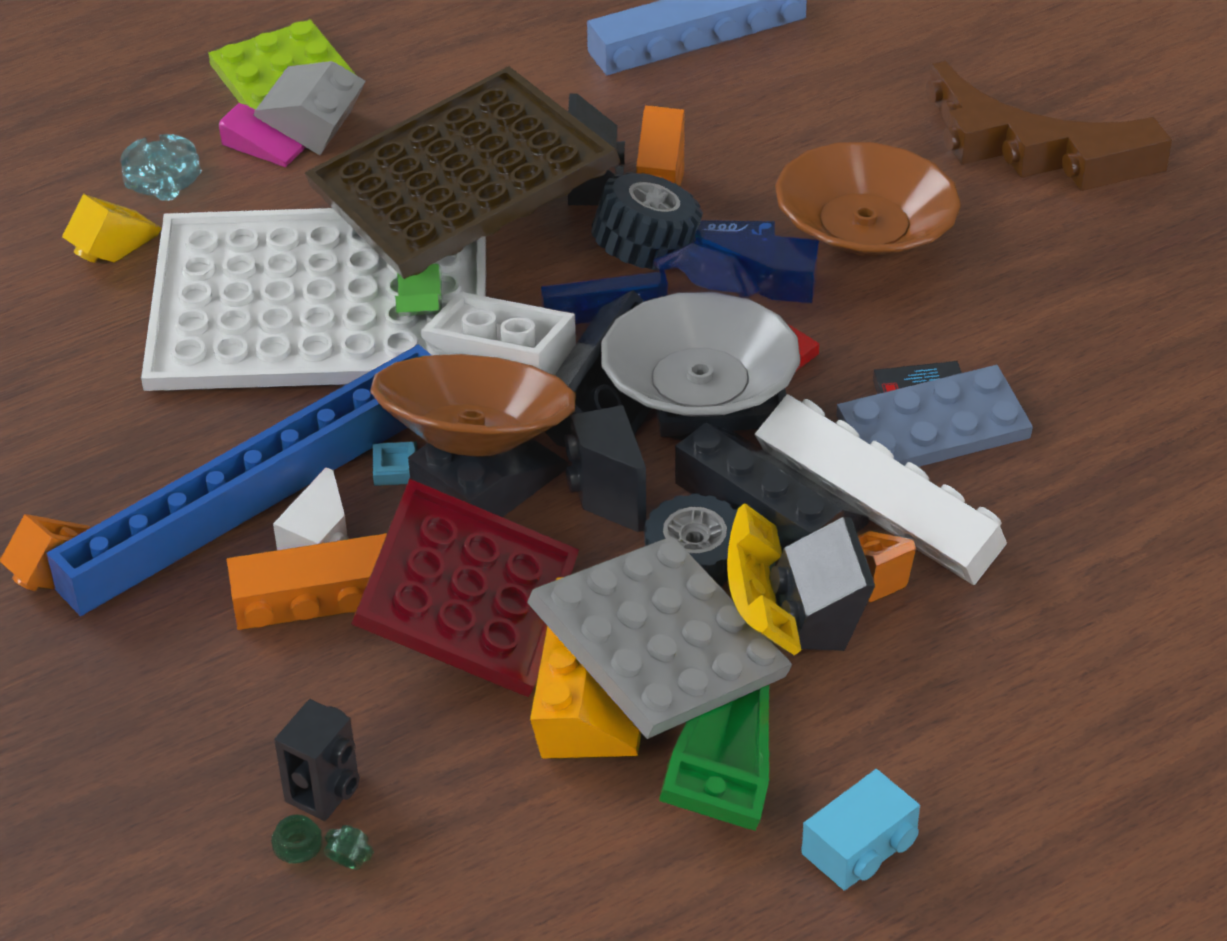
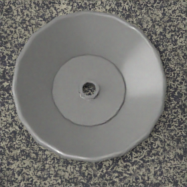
[601,292,800,417]

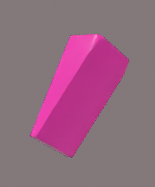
[219,103,306,167]

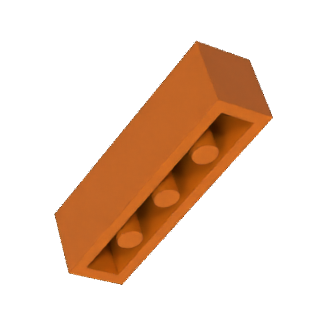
[227,533,387,630]

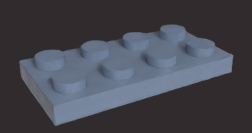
[836,365,1033,467]

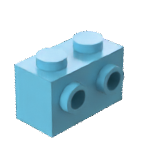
[802,769,920,891]

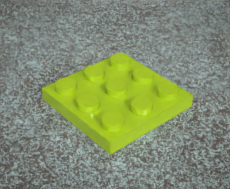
[209,19,356,110]

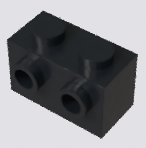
[274,698,360,821]

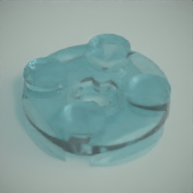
[121,134,201,201]

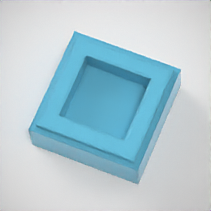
[373,441,418,486]

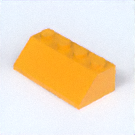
[530,577,641,759]

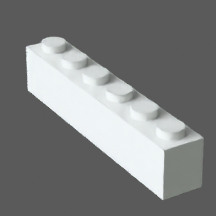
[755,394,1007,585]

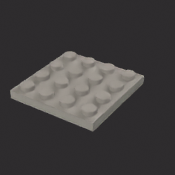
[527,536,792,739]

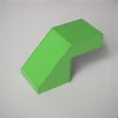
[395,264,442,316]

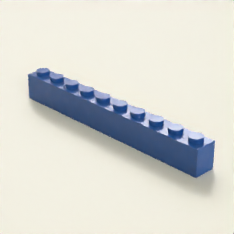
[47,344,431,617]

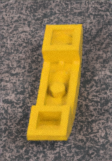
[727,503,801,656]

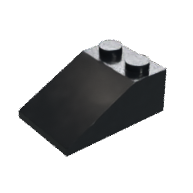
[408,438,568,517]

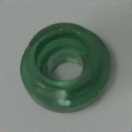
[271,814,323,864]
[324,825,374,870]

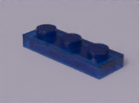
[541,271,668,324]

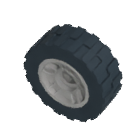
[644,494,737,587]

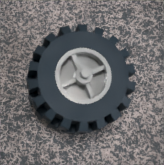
[591,172,703,270]

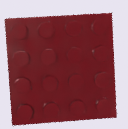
[351,479,579,698]

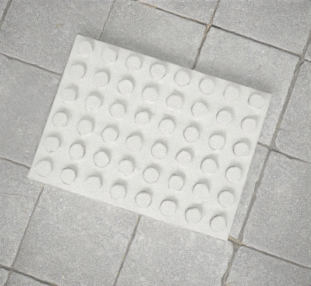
[141,208,486,391]

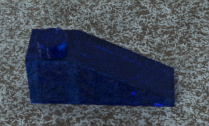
[695,229,819,303]

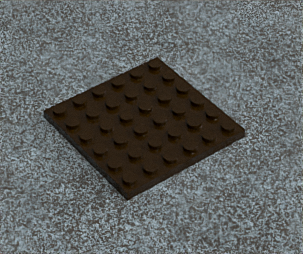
[305,66,620,279]

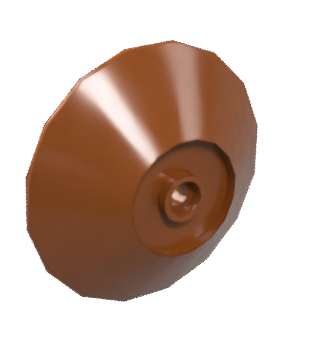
[775,142,961,256]
[370,354,576,456]

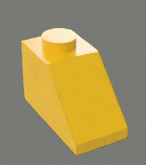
[62,194,162,263]

